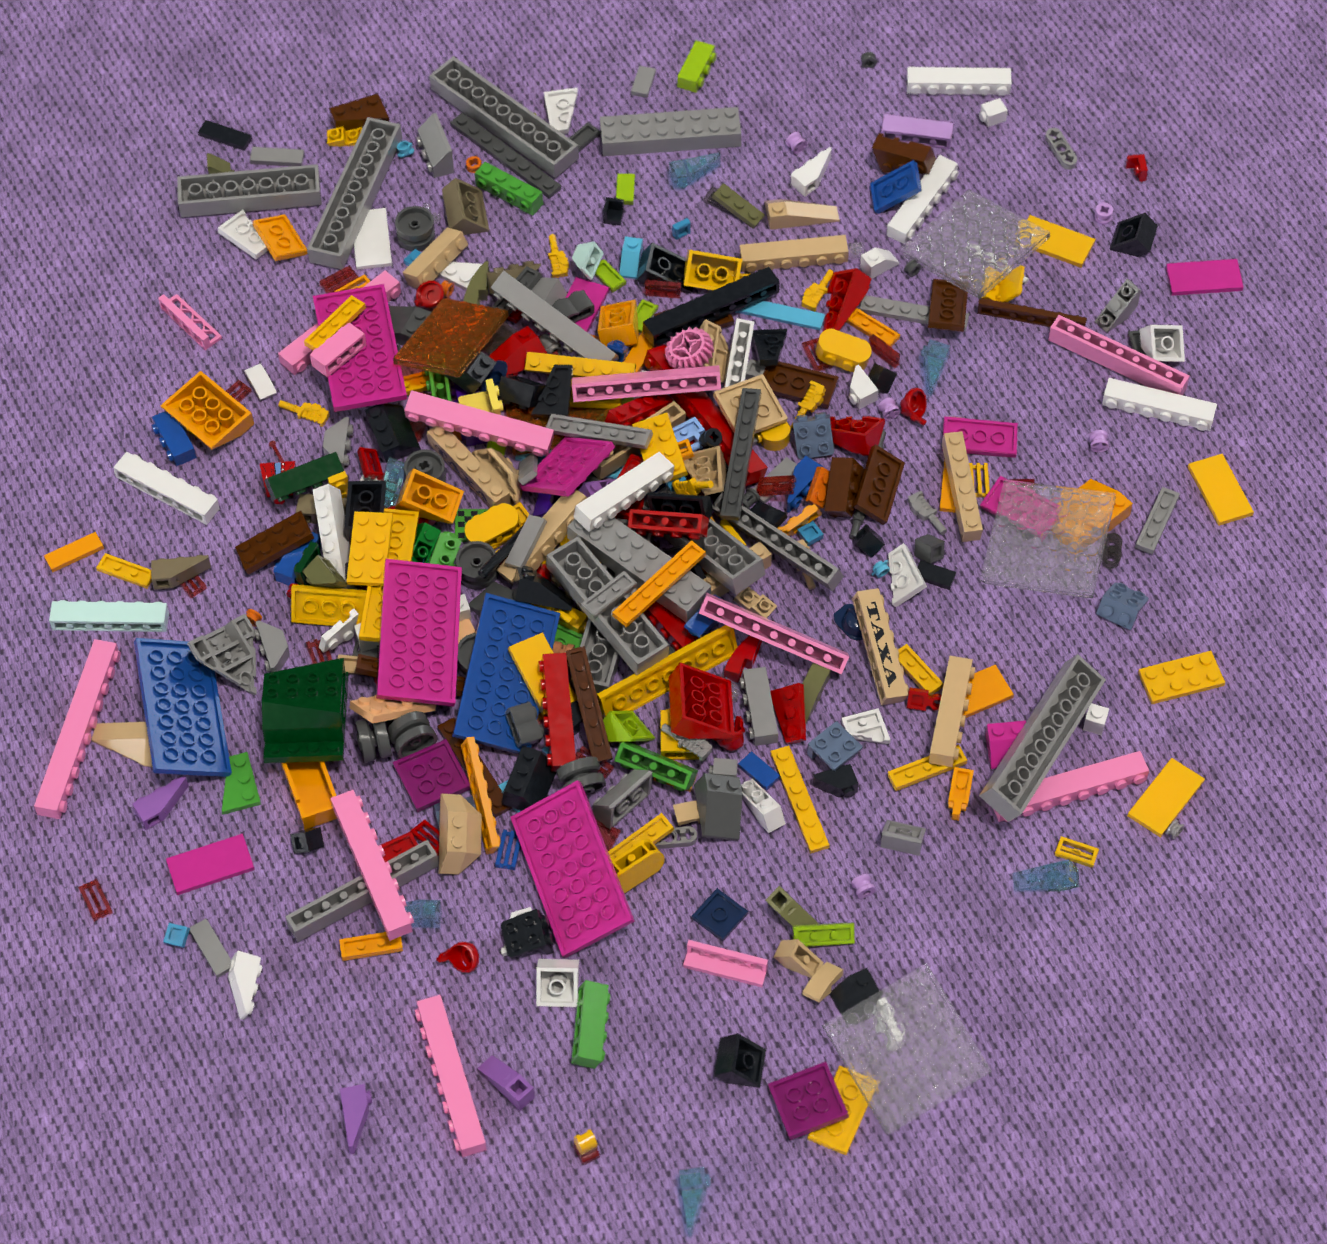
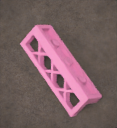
[158,294,222,350]
[683,940,768,987]

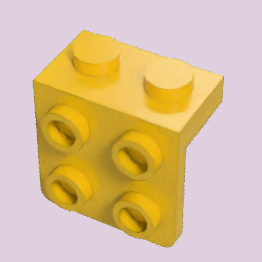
[981,265,1025,302]

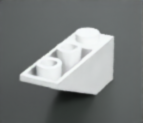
[791,147,832,197]
[741,779,786,833]
[228,951,262,1020]

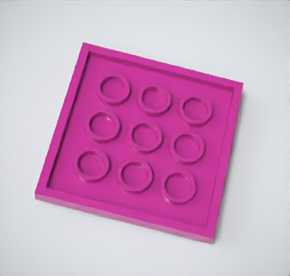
[519,437,615,497]

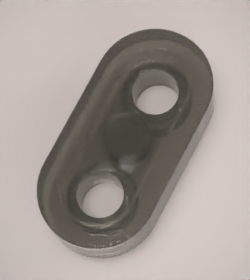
[1101,533,1122,569]

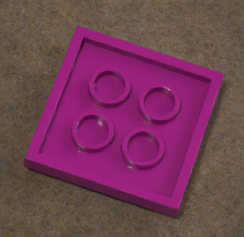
[393,739,471,812]
[768,1061,849,1140]

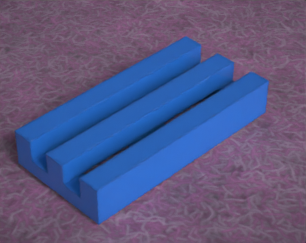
[495,829,521,870]

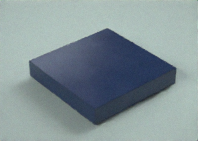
[691,888,748,942]

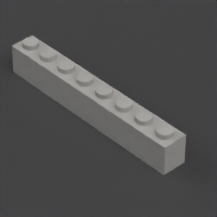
[490,270,619,362]
[712,492,844,592]
[285,840,439,943]

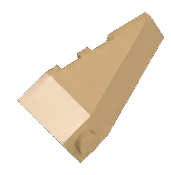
[764,199,840,230]
[684,446,726,496]
[91,722,153,767]

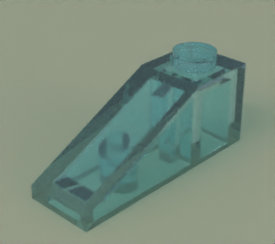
[669,153,721,189]
[921,339,950,397]
[381,457,404,508]
[1013,859,1080,892]
[380,899,442,929]
[679,1167,711,1238]

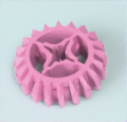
[665,327,714,369]

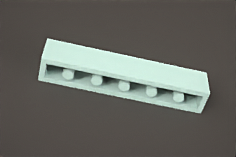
[49,600,169,632]

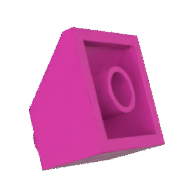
[985,720,1026,769]

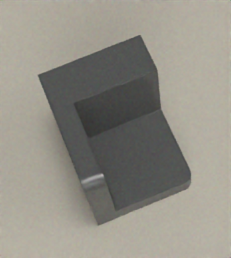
[914,534,945,564]

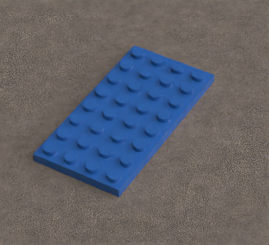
[452,593,560,754]
[134,638,232,777]

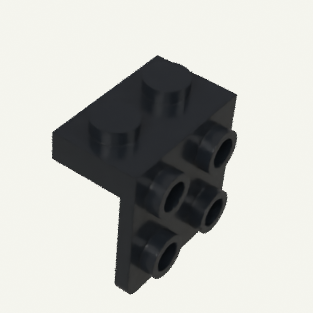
[501,909,555,959]

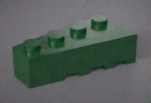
[264,452,344,502]

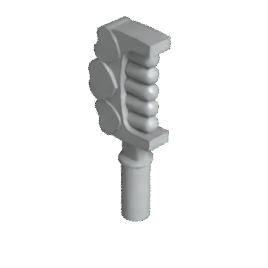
[908,491,947,535]
[661,724,712,762]

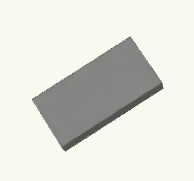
[631,66,656,98]

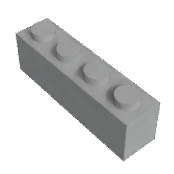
[739,667,778,746]

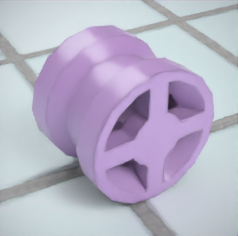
[786,132,808,154]
[1094,203,1113,225]
[878,397,901,421]
[1089,430,1109,452]
[851,874,876,899]

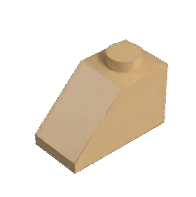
[774,939,824,978]

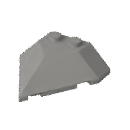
[187,614,257,695]

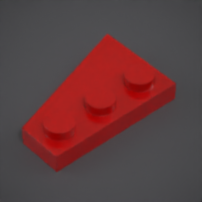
[770,683,806,744]

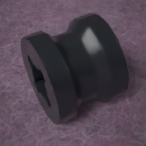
[699,428,722,449]

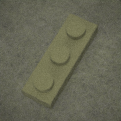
[712,183,765,229]

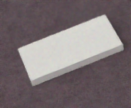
[354,208,392,270]

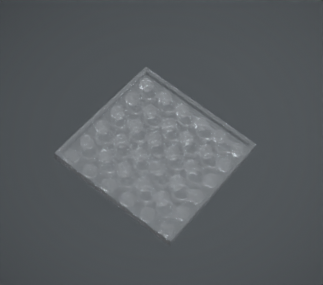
[899,189,1050,299]
[980,479,1116,598]
[822,963,992,1135]

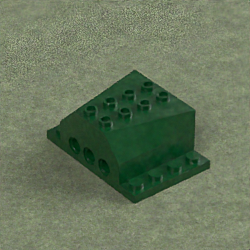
[262,658,349,763]

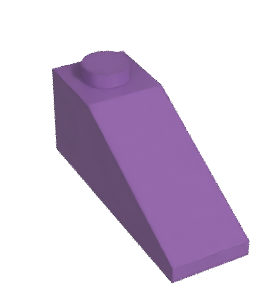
[340,1084,372,1154]

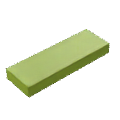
[793,922,855,946]

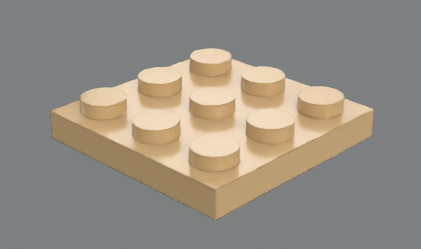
[713,374,788,434]

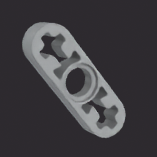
[1045,128,1077,170]
[655,826,697,849]

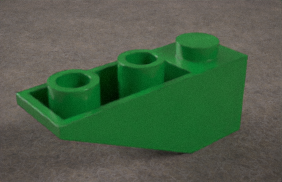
[412,522,441,563]

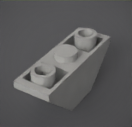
[1095,279,1141,333]
[323,417,353,471]
[254,621,290,672]

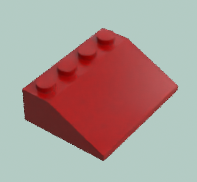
[669,662,735,739]

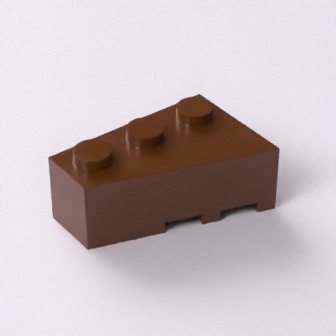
[329,93,390,131]
[872,133,936,174]
[824,457,864,517]

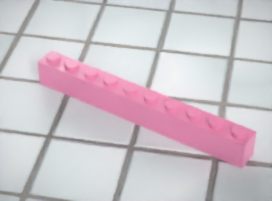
[34,639,121,819]

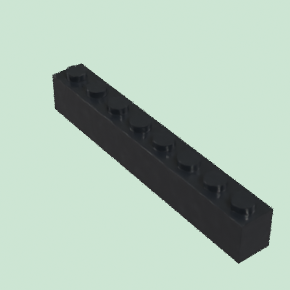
[643,267,780,347]

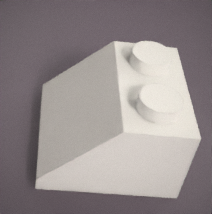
[1140,325,1185,362]
[536,959,579,1007]

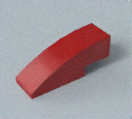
[724,635,762,683]

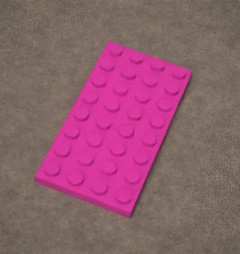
[313,284,407,412]
[376,559,462,707]
[510,780,635,958]

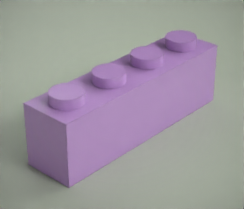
[881,114,953,150]

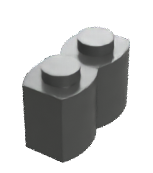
[552,290,595,323]
[505,702,544,748]

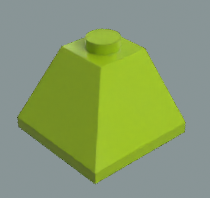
[603,711,655,742]

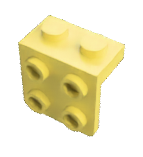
[458,379,504,415]

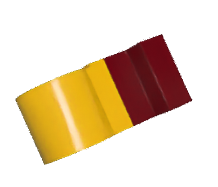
[574,1129,600,1166]

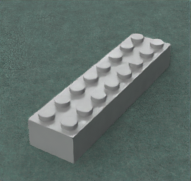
[600,107,741,156]
[177,164,322,218]
[642,486,765,595]
[567,517,711,623]
[547,536,669,675]

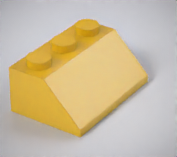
[683,250,742,290]

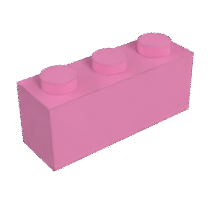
[310,322,366,377]

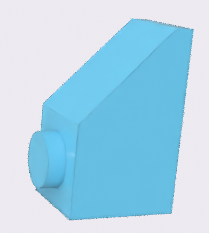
[619,236,643,279]

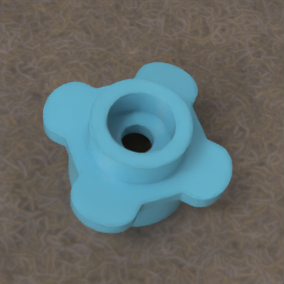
[397,141,414,158]
[871,560,890,578]

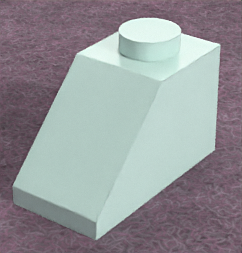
[572,241,604,280]

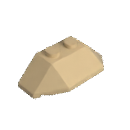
[699,319,729,383]
[472,448,523,506]
[439,794,482,875]

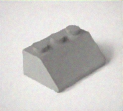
[416,113,454,178]
[593,769,653,830]

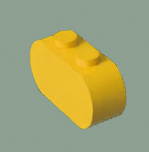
[815,329,872,373]
[754,422,791,451]
[465,503,521,547]
[611,840,665,893]

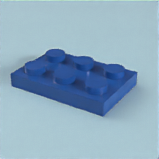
[870,160,922,214]

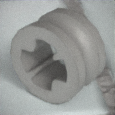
[1166,819,1185,840]

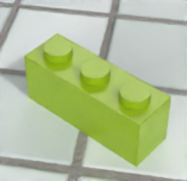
[677,40,717,93]

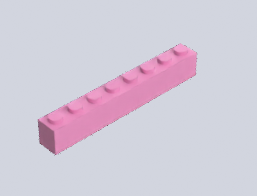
[278,270,401,376]
[1048,315,1190,395]
[572,365,721,402]
[404,390,554,457]
[699,593,849,675]
[994,751,1149,822]
[331,790,414,940]
[414,995,487,1157]

